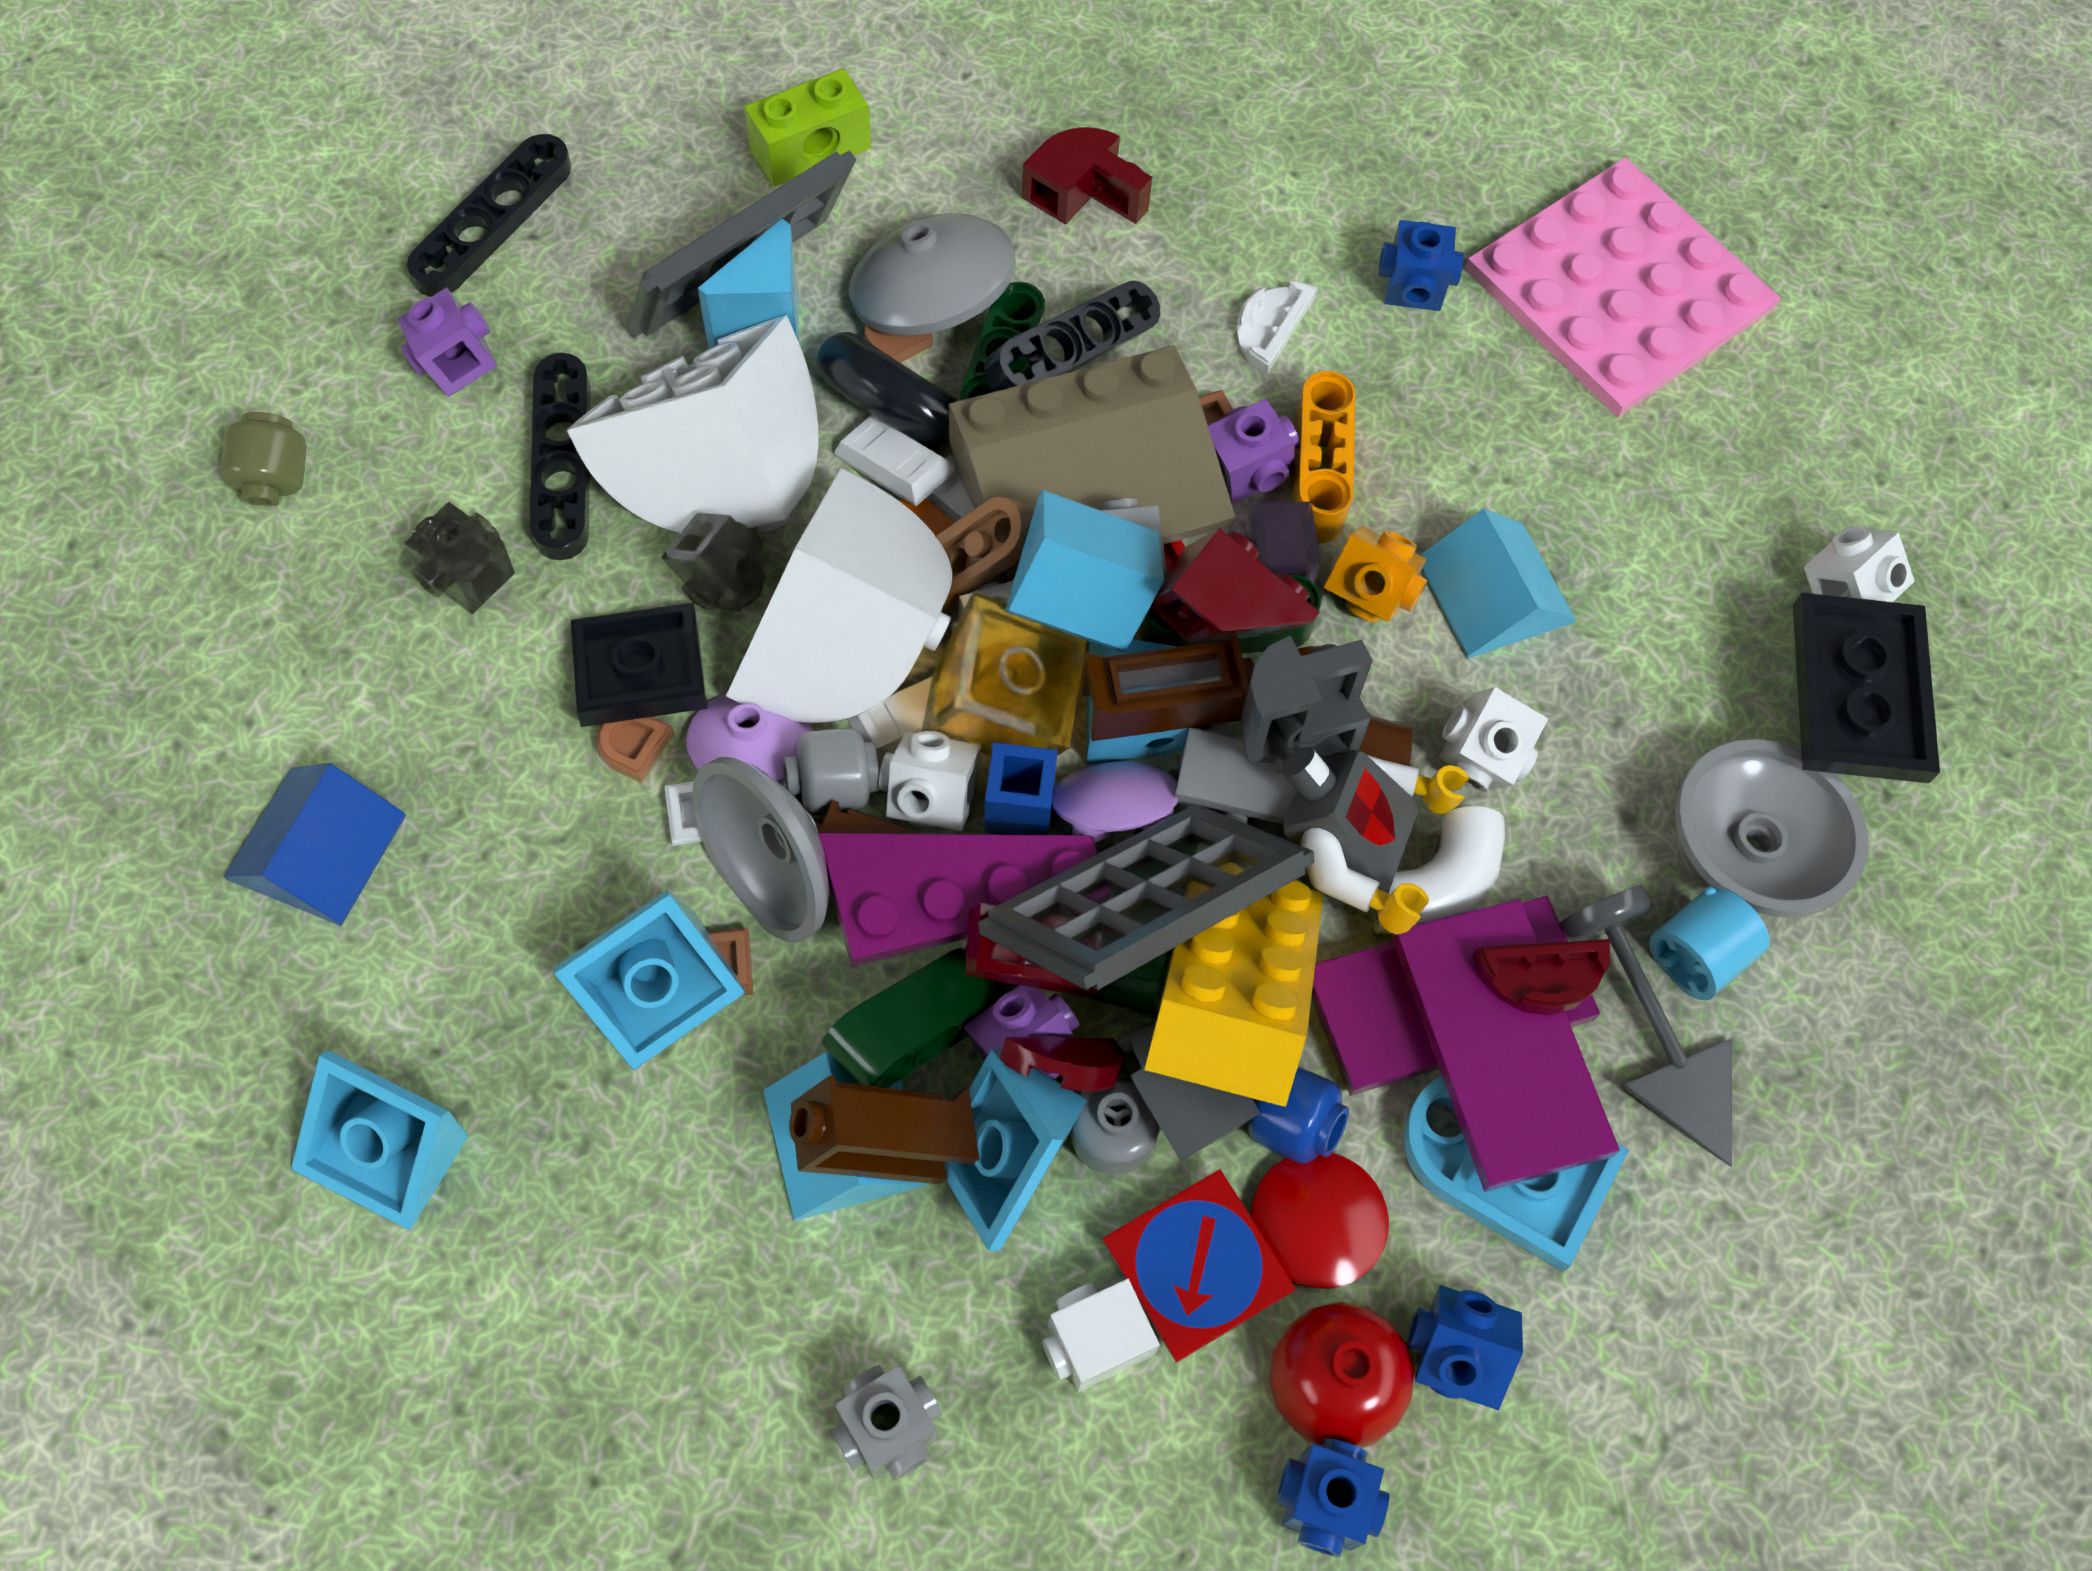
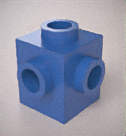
[1378,220,1464,311]
[1407,1285,1523,1411]
[1276,1438,1390,1557]

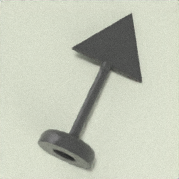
[1560,885,1732,1166]

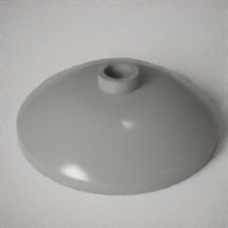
[848,213,1016,336]
[1675,739,1868,918]
[693,757,829,943]

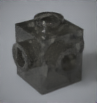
[404,502,515,615]
[661,512,776,612]

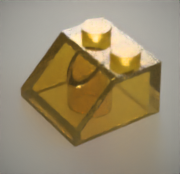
[922,592,1087,756]

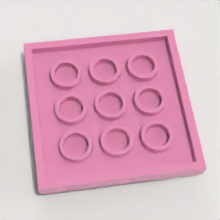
[1464,157,1781,417]

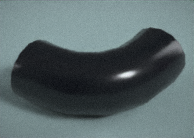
[817,332,958,450]

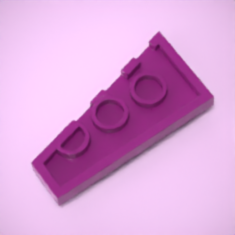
[818,833,1111,967]

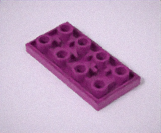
[1311,895,1601,1096]
[1392,899,1620,1192]

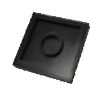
[571,603,708,727]

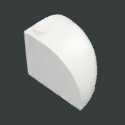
[567,315,819,536]
[726,468,952,723]

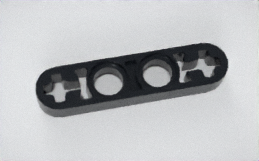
[407,134,572,297]
[984,280,1160,392]
[530,353,591,561]

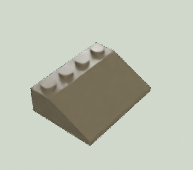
[949,345,1236,583]

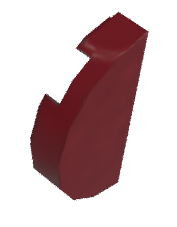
[1472,939,1610,1015]
[1000,1037,1127,1092]

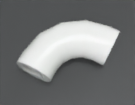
[1374,806,1505,936]

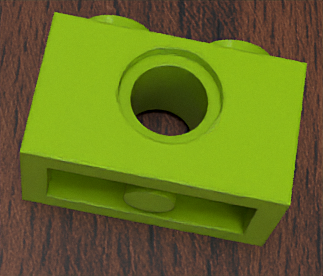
[744,68,871,187]

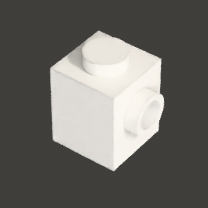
[1042,1279,1160,1392]

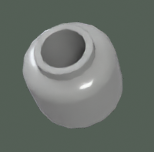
[783,728,879,815]
[1070,1077,1161,1175]

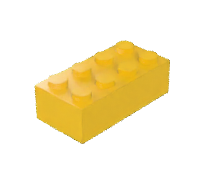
[1145,863,1324,1107]

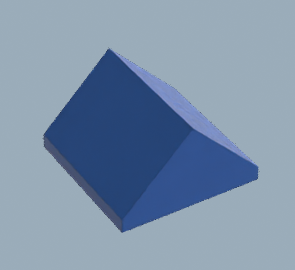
[224,763,406,926]

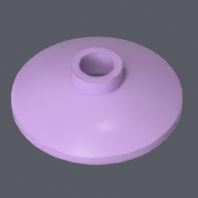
[686,692,813,784]

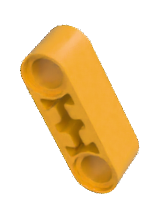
[1292,371,1356,543]

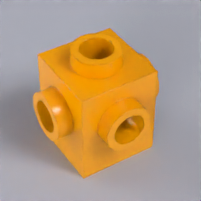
[1324,526,1428,622]

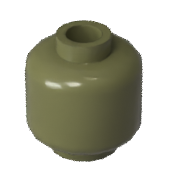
[220,412,307,506]

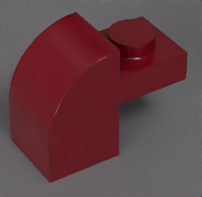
[1022,127,1153,225]

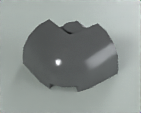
[1241,635,1373,774]
[1117,1021,1261,1161]

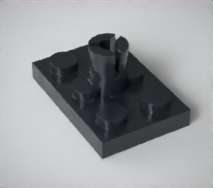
[1793,593,1940,783]

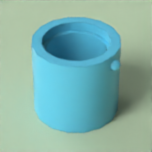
[1649,886,1770,1000]

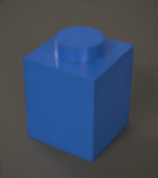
[984,742,1058,835]

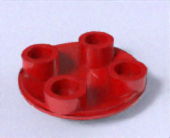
[1251,1153,1389,1289]

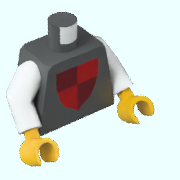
[1281,747,1468,934]

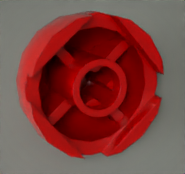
[1269,1302,1415,1448]

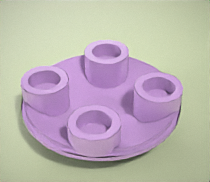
[1052,761,1178,842]

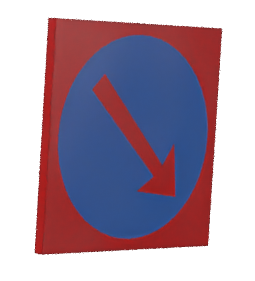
[1102,1169,1296,1363]

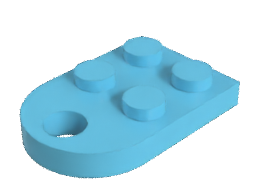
[1403,1076,1629,1272]

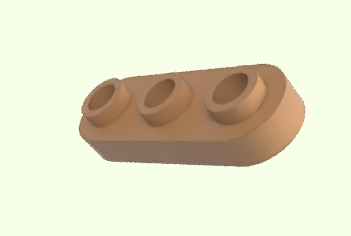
[935,497,1033,612]

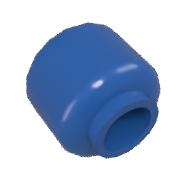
[1249,1066,1349,1164]

